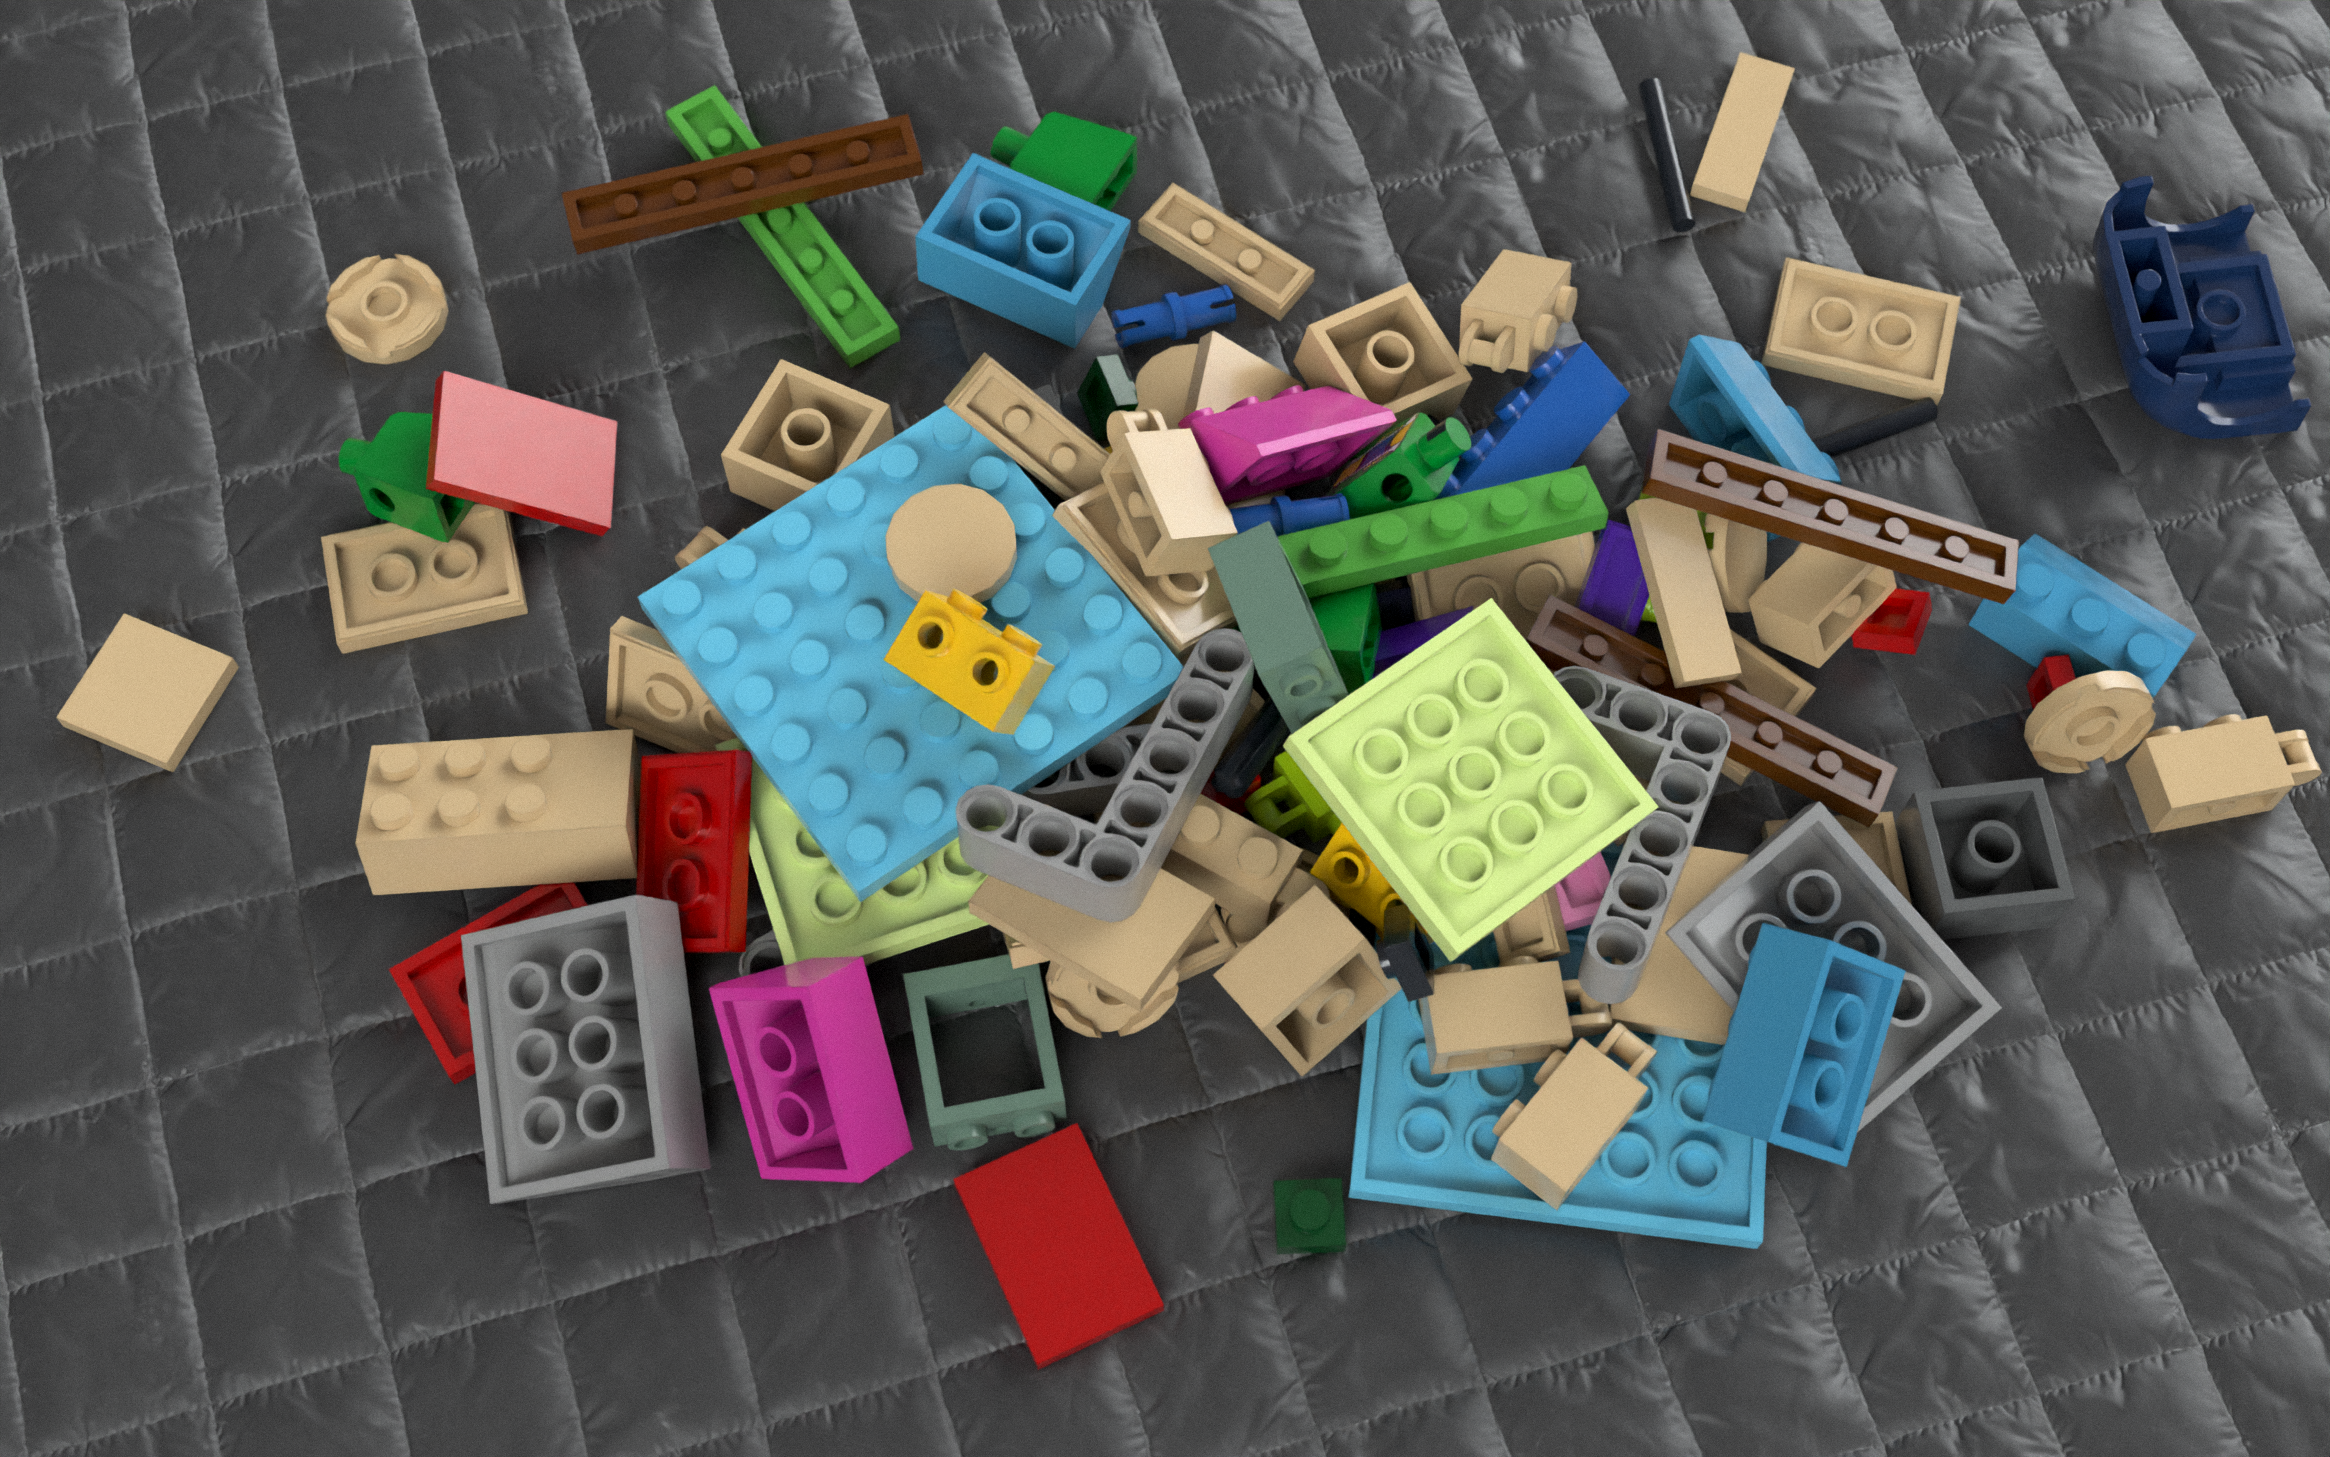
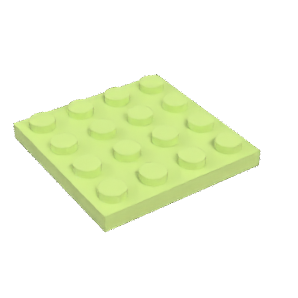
[1283,598,1658,962]
[715,738,999,965]

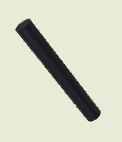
[1639,78,1696,232]
[1811,397,1938,458]

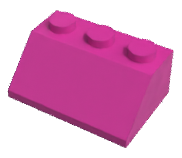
[1178,385,1397,506]
[709,956,913,1183]

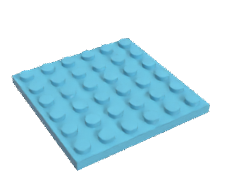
[638,405,1184,902]
[1348,842,1767,1249]

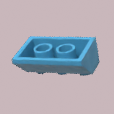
[915,153,1131,348]
[1669,334,1842,543]
[1968,533,2197,698]
[1702,923,1906,1167]

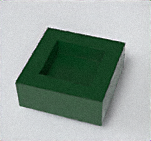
[1077,355,1139,441]
[1272,1178,1346,1255]

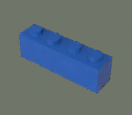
[1434,341,1630,500]

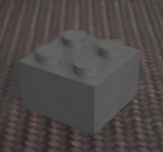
[1895,777,2075,940]

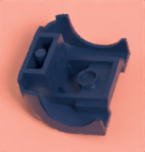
[2093,176,2311,439]

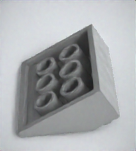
[1665,801,2002,1132]
[461,895,711,1204]

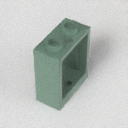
[1208,521,1349,734]
[903,954,1067,1150]

